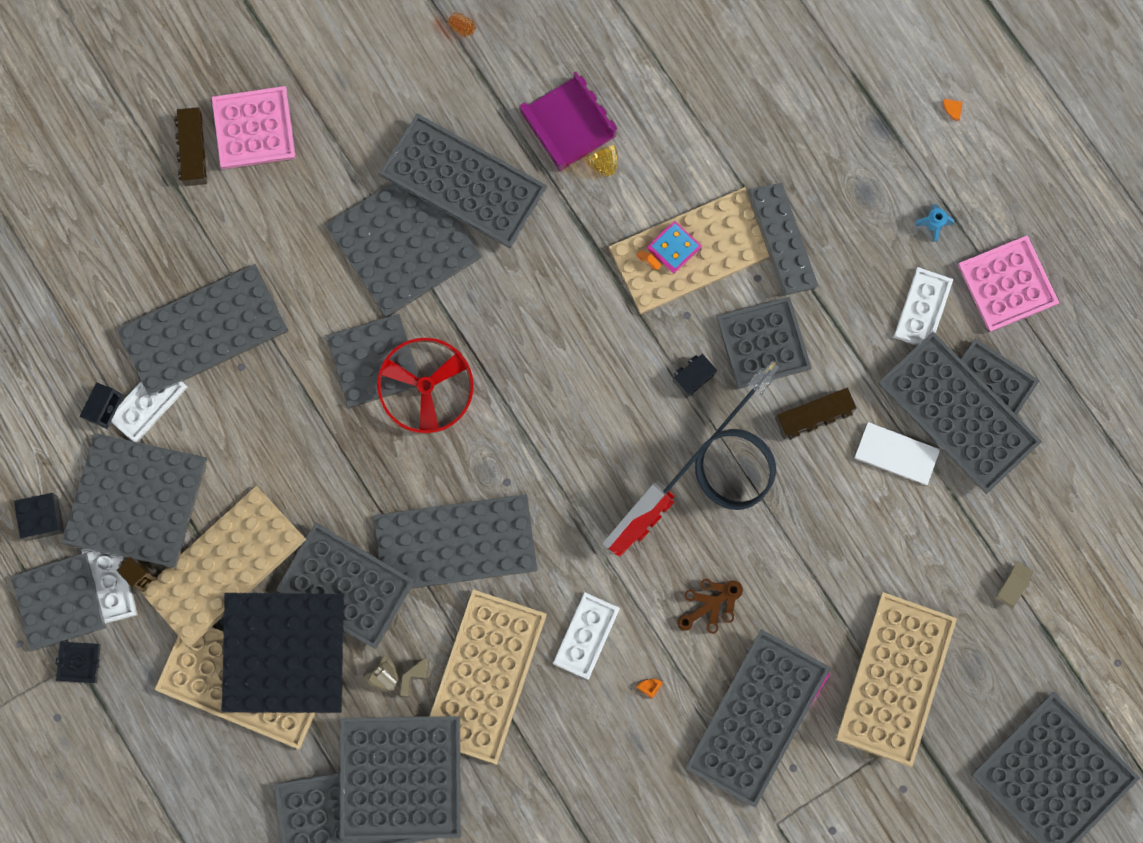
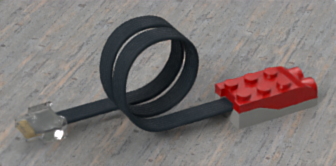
[602,360,781,557]

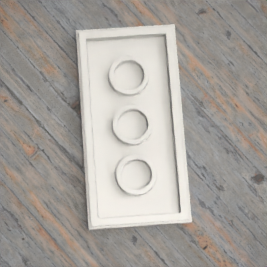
[893,267,953,346]
[111,381,188,442]
[854,422,940,486]
[81,549,137,624]
[553,592,620,680]

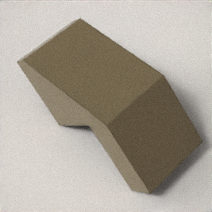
[996,561,1033,609]
[400,658,430,697]

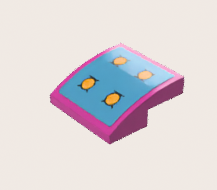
[647,221,702,274]

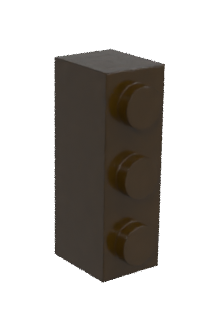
[116,557,157,592]

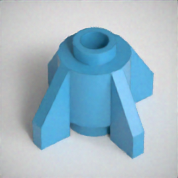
[915,204,954,242]

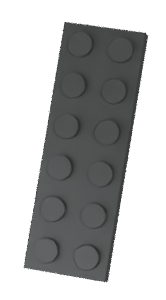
[747,183,818,296]

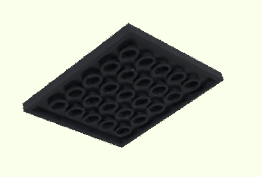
[221,593,344,713]

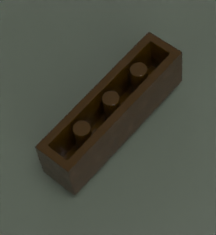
[174,107,207,186]
[775,387,857,440]

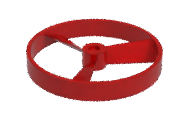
[377,338,474,434]

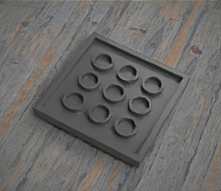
[717,297,812,389]
[327,314,420,408]
[961,338,1039,415]
[11,553,106,651]

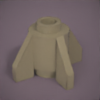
[363,656,399,692]

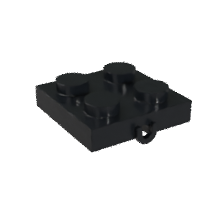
[55,642,101,684]

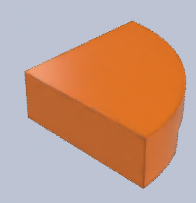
[943,99,962,121]
[636,250,661,270]
[636,679,663,698]

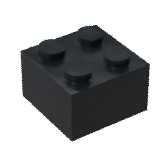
[14,493,64,541]

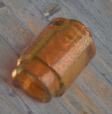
[448,12,476,38]

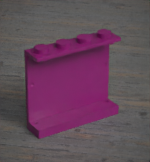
[519,71,617,172]

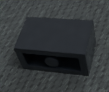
[673,353,718,398]
[79,382,124,429]

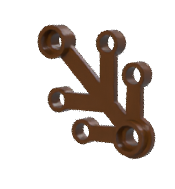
[677,579,743,634]

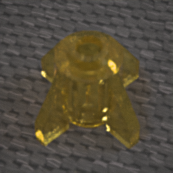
[585,145,618,177]

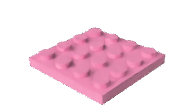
[212,86,296,170]
[958,235,1059,333]

